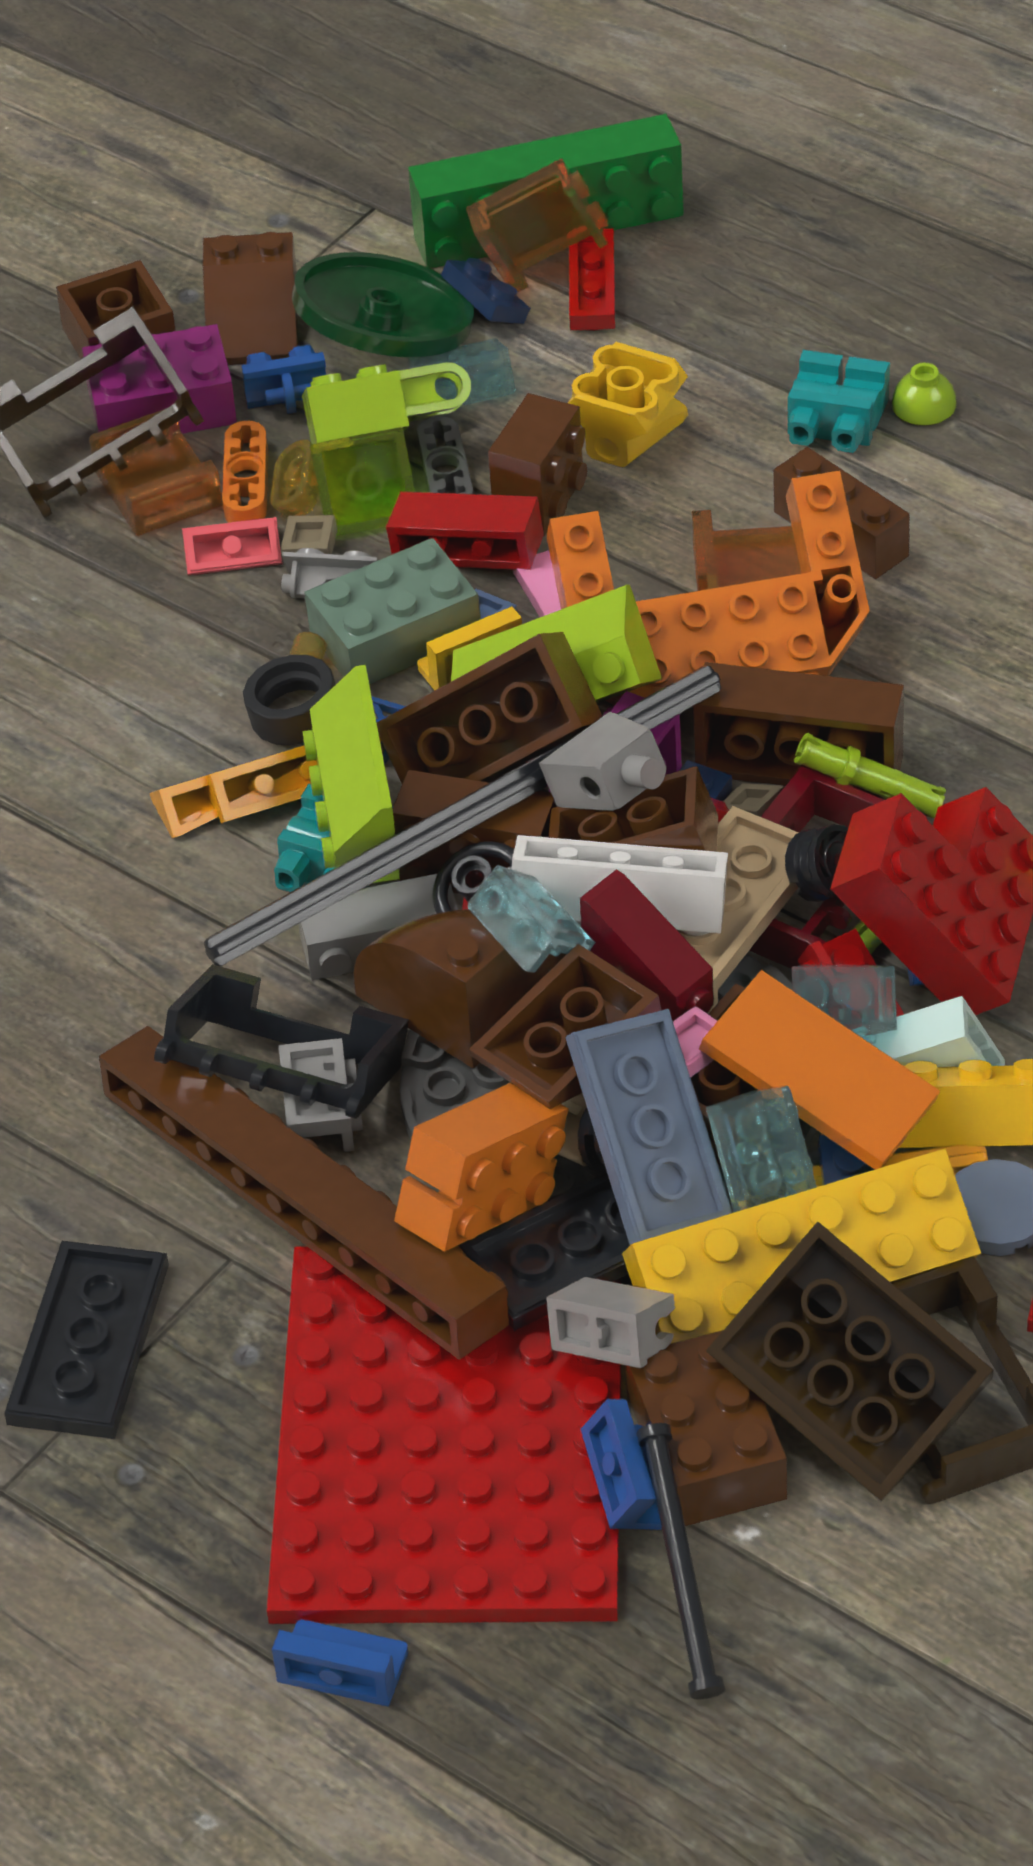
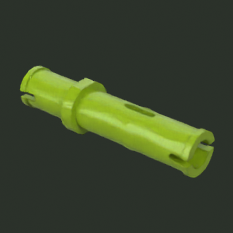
[794,733,946,818]

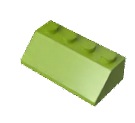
[451,584,662,703]
[302,665,400,883]

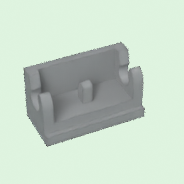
[547,1277,675,1368]

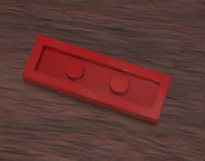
[569,228,615,331]

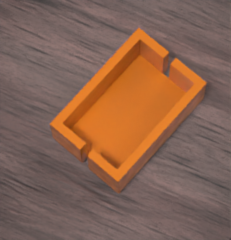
[394,1083,569,1252]

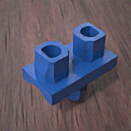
[241,345,326,414]

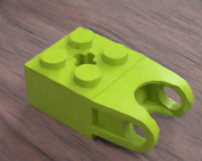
[302,363,471,450]

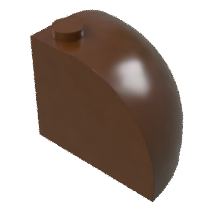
[354,909,573,1069]

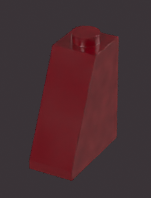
[580,869,714,1021]

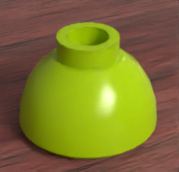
[892,363,957,426]

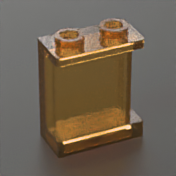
[466,158,609,293]
[89,408,223,536]
[692,510,802,591]

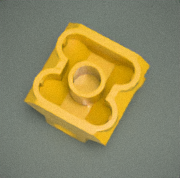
[567,342,688,467]

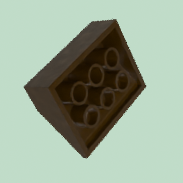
[706,1221,994,1502]

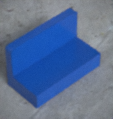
[581,1399,662,1530]
[272,1620,408,1707]

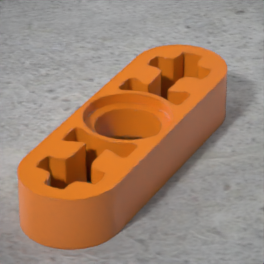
[222,421,268,523]

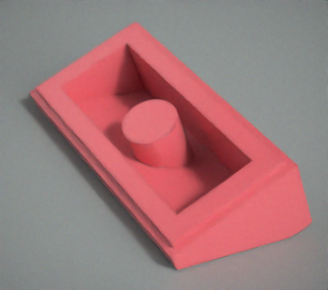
[182,517,282,576]

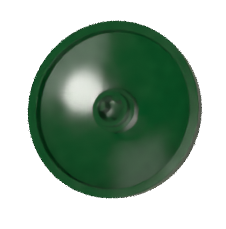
[292,252,474,357]

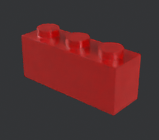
[386,491,544,570]

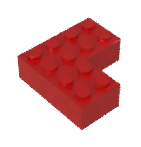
[830,787,1033,1015]

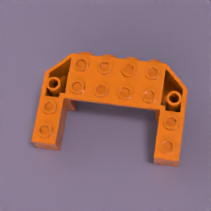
[546,471,870,706]

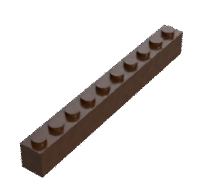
[99,1026,509,1360]

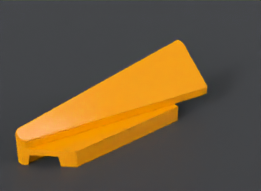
[149,736,382,838]

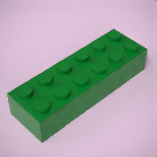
[408,114,684,269]

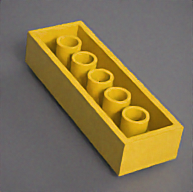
[622,1148,981,1344]

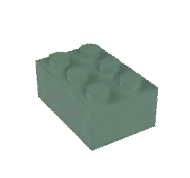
[304,538,481,684]

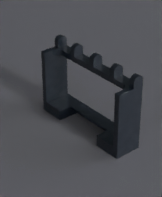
[154,964,409,1119]

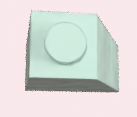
[853,996,1005,1067]

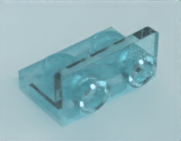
[408,338,516,406]
[467,865,596,973]
[792,965,897,1044]
[706,1086,817,1212]

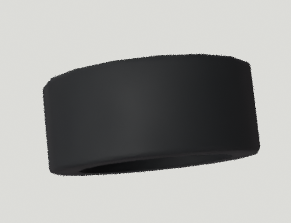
[243,655,336,745]

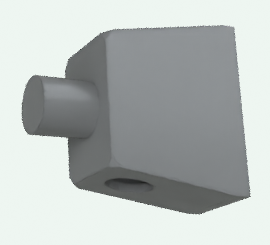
[539,712,667,811]

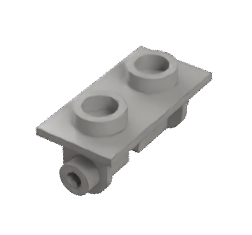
[281,548,378,598]

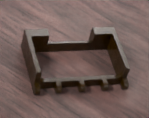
[0,307,204,518]
[893,1256,1033,1504]

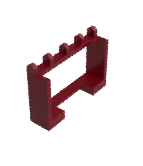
[749,766,884,972]

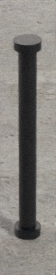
[636,1423,725,1699]

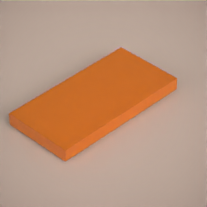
[699,970,940,1169]

